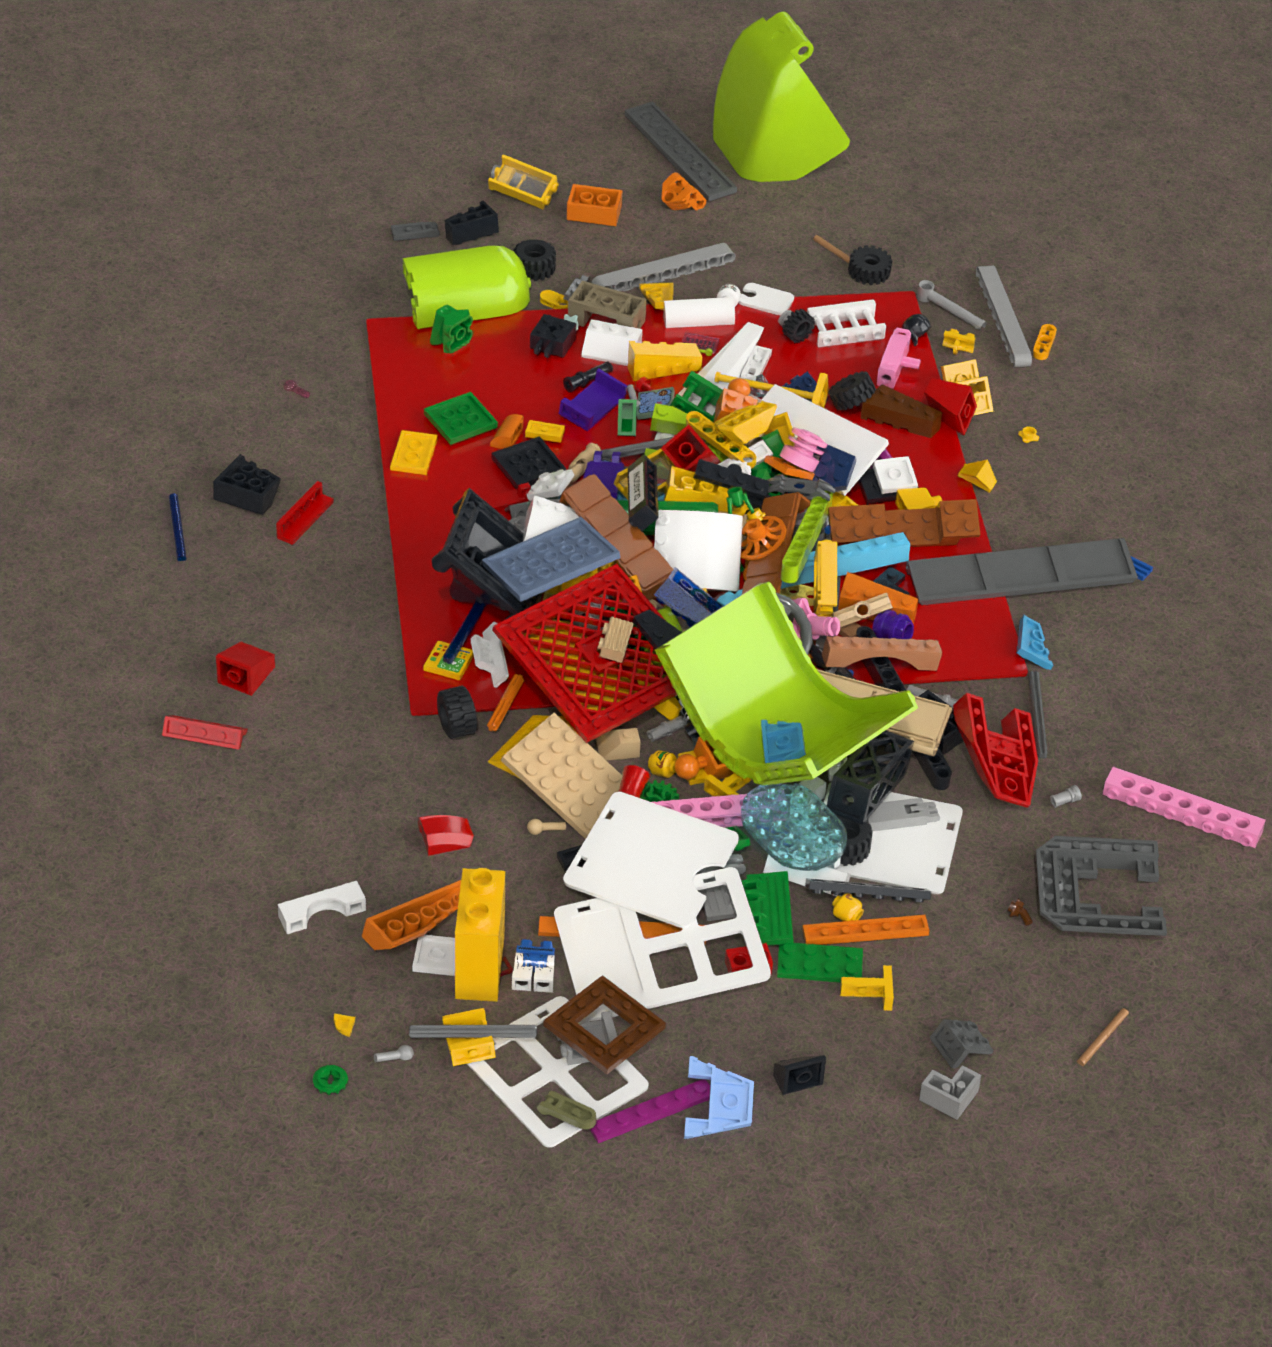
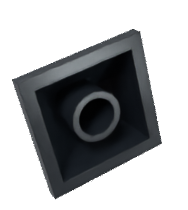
[773,1055,826,1095]

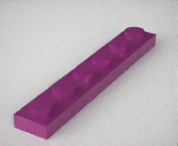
[589,1079,710,1144]

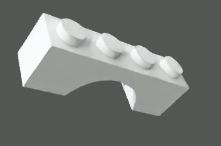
[278,881,366,934]

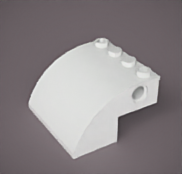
[654,510,743,592]

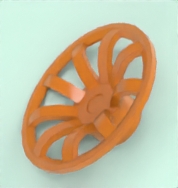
[741,516,787,560]

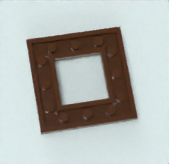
[543,975,666,1074]

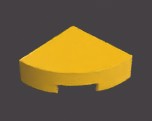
[334,1013,355,1037]

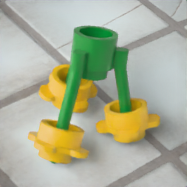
[726,487,766,522]

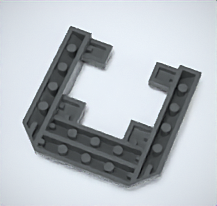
[1036,836,1167,936]

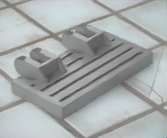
[695,854,746,921]

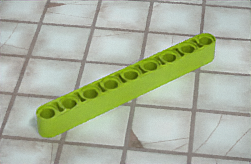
[781,490,833,583]

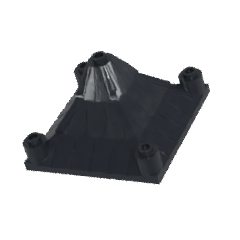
[432,488,543,620]

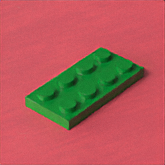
[777,943,863,983]

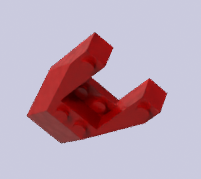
[953,693,1038,808]

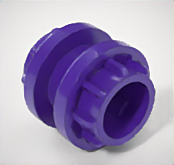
[872,610,914,639]

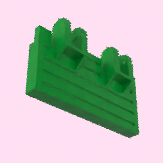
[741,871,794,945]

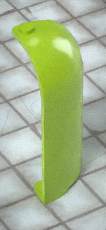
[402,246,531,329]

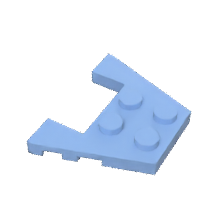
[684,1056,754,1139]

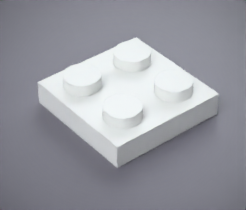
[872,456,918,494]
[527,469,575,501]
[412,935,455,976]

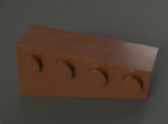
[861,384,942,438]

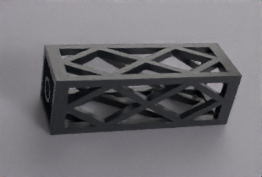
[825,730,914,824]

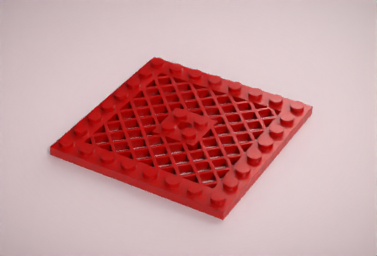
[492,564,677,743]

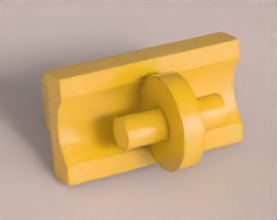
[942,329,975,355]

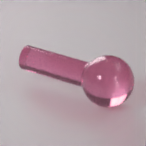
[283,380,310,398]

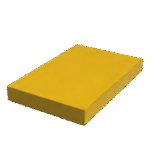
[390,430,438,475]

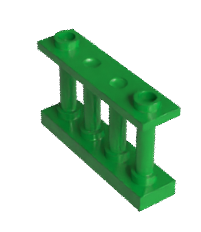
[670,371,723,423]

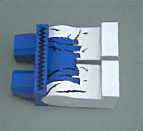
[512,939,555,992]

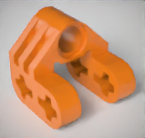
[661,172,706,210]

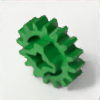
[640,780,679,802]

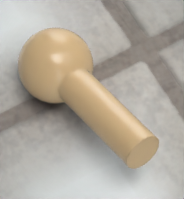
[527,819,566,835]

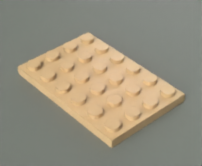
[501,713,622,839]

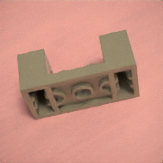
[568,281,646,329]

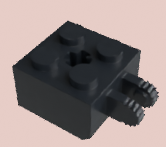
[530,314,576,358]

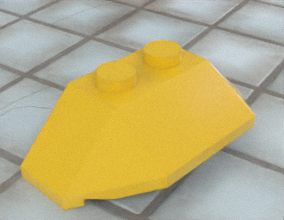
[715,401,777,444]

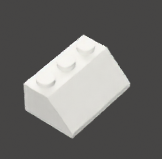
[582,319,642,366]

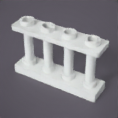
[807,300,886,347]

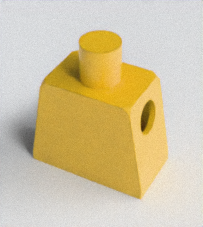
[895,488,942,510]

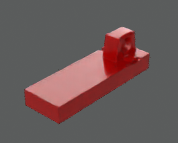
[482,482,531,512]

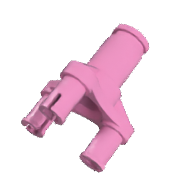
[792,598,840,640]

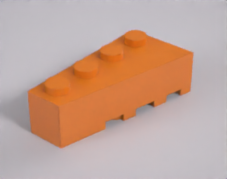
[838,572,918,625]

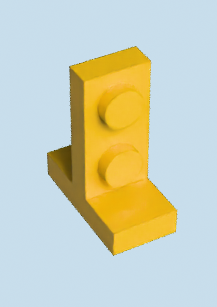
[704,773,752,797]
[840,965,894,1011]

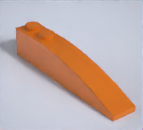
[362,880,461,950]

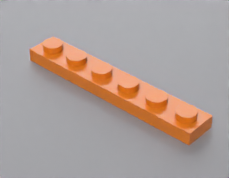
[802,915,930,945]

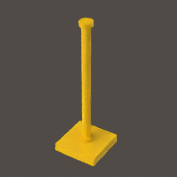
[714,372,829,408]

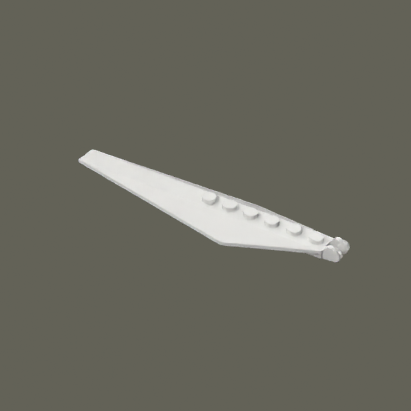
[654,322,764,440]

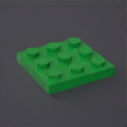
[424,392,498,445]

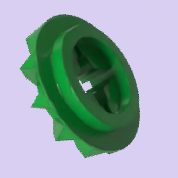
[313,1065,348,1095]

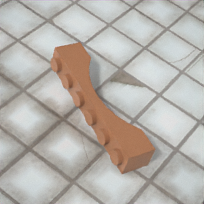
[822,636,942,671]

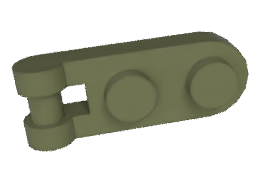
[537,1091,597,1129]

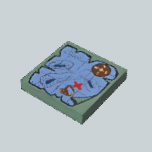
[636,387,675,419]

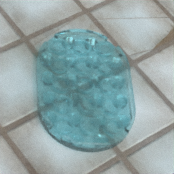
[741,783,847,871]

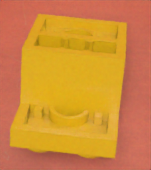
[941,359,993,416]

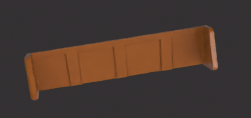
[559,474,674,600]
[742,492,811,594]

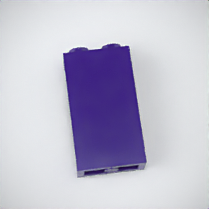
[559,368,627,431]

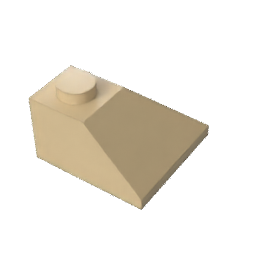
[595,728,640,761]

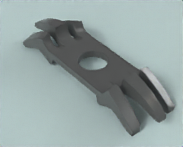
[767,474,835,501]

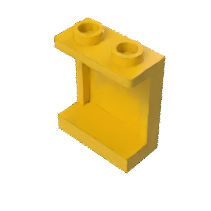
[442,1008,496,1066]

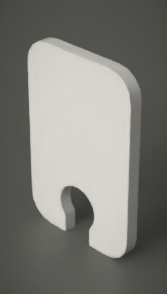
[738,283,794,315]

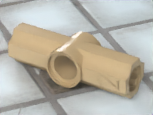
[833,592,893,628]

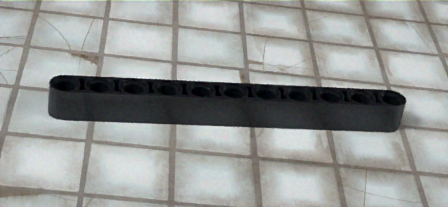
[856,626,952,790]

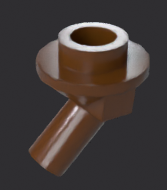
[1007,898,1033,926]

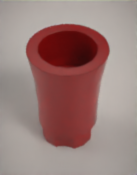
[618,765,650,798]

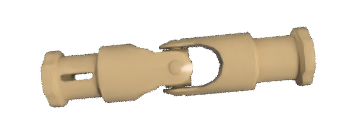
[562,443,601,493]

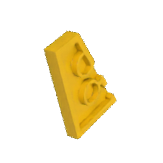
[639,283,674,310]

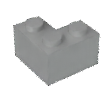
[919,1065,981,1120]

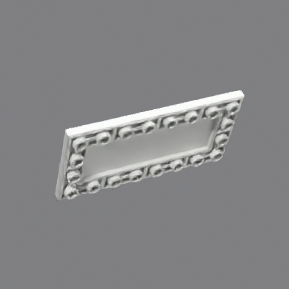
[762,384,889,496]

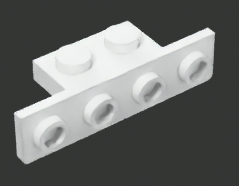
[470,622,509,688]

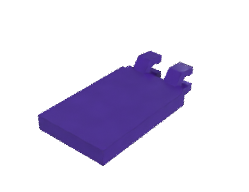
[583,451,624,499]

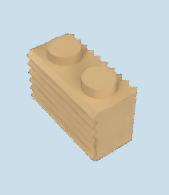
[597,617,633,663]

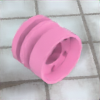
[780,427,828,472]

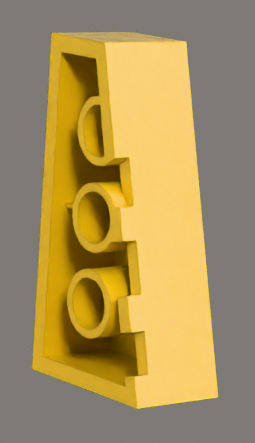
[628,341,702,381]
[664,466,729,512]

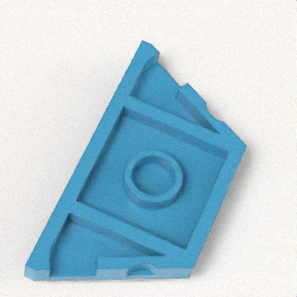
[761,720,806,763]

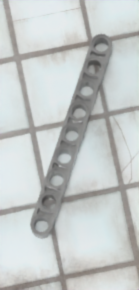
[592,243,736,291]
[976,265,1032,368]

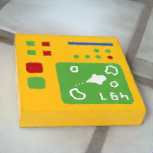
[424,641,474,680]

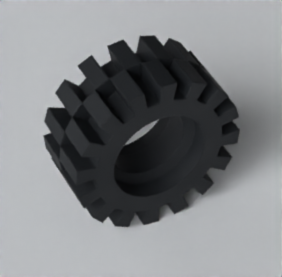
[782,309,815,343]

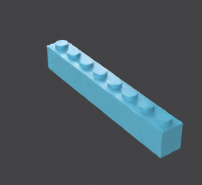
[781,532,910,589]

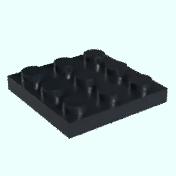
[491,436,566,489]

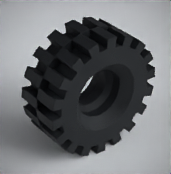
[848,245,893,285]
[828,371,876,411]

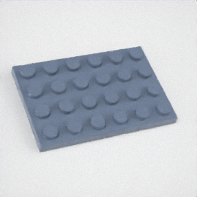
[482,517,620,602]

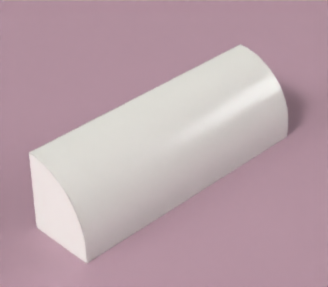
[663,297,735,328]
[763,849,851,896]

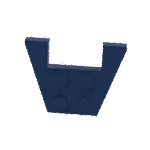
[788,445,857,496]

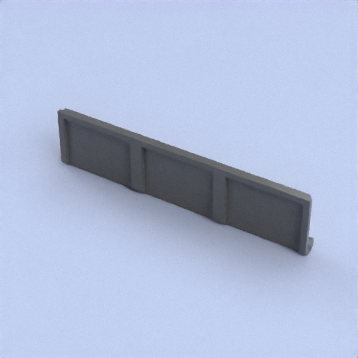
[906,538,1138,605]

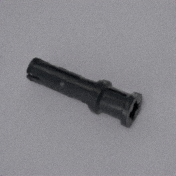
[563,361,613,392]

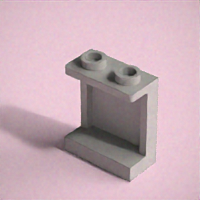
[556,1011,617,1065]

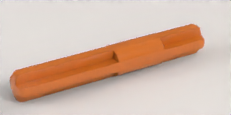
[487,674,524,731]

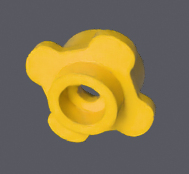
[1018,427,1039,443]

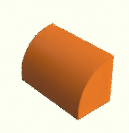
[490,414,524,449]

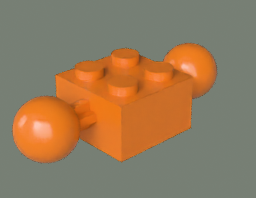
[714,378,758,441]
[674,737,734,780]

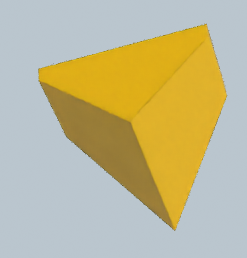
[958,459,997,493]

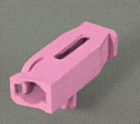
[877,328,921,389]

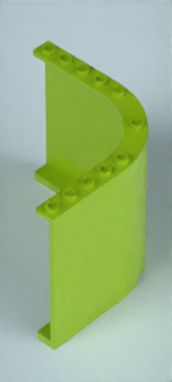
[655,582,918,785]

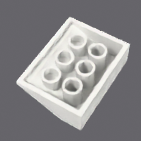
[523,496,579,541]

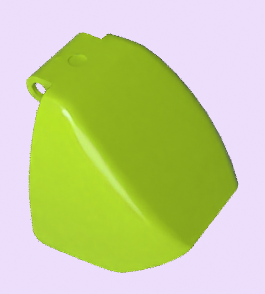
[713,12,850,182]

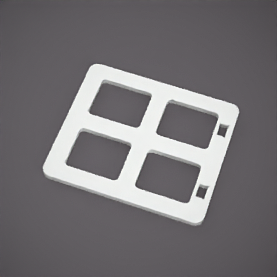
[466,996,649,1147]

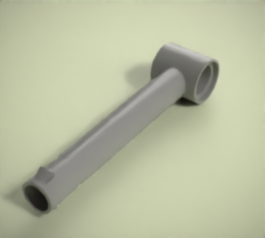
[917,280,987,331]

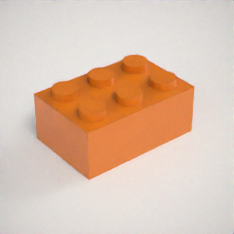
[567,184,623,226]

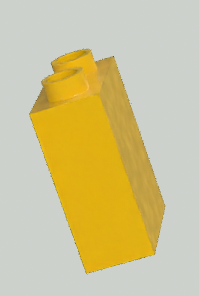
[455,868,505,1002]

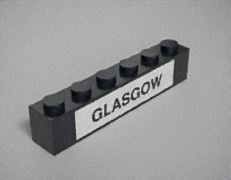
[627,454,659,531]

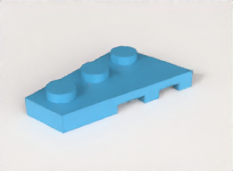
[1017,615,1053,670]

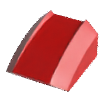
[418,815,474,856]

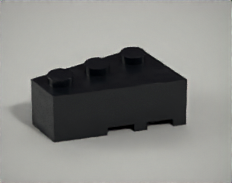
[444,201,499,245]

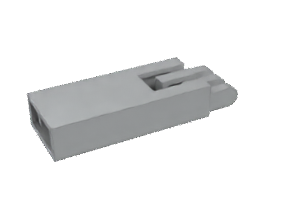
[867,798,940,831]

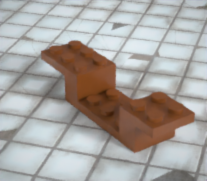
[828,499,980,547]

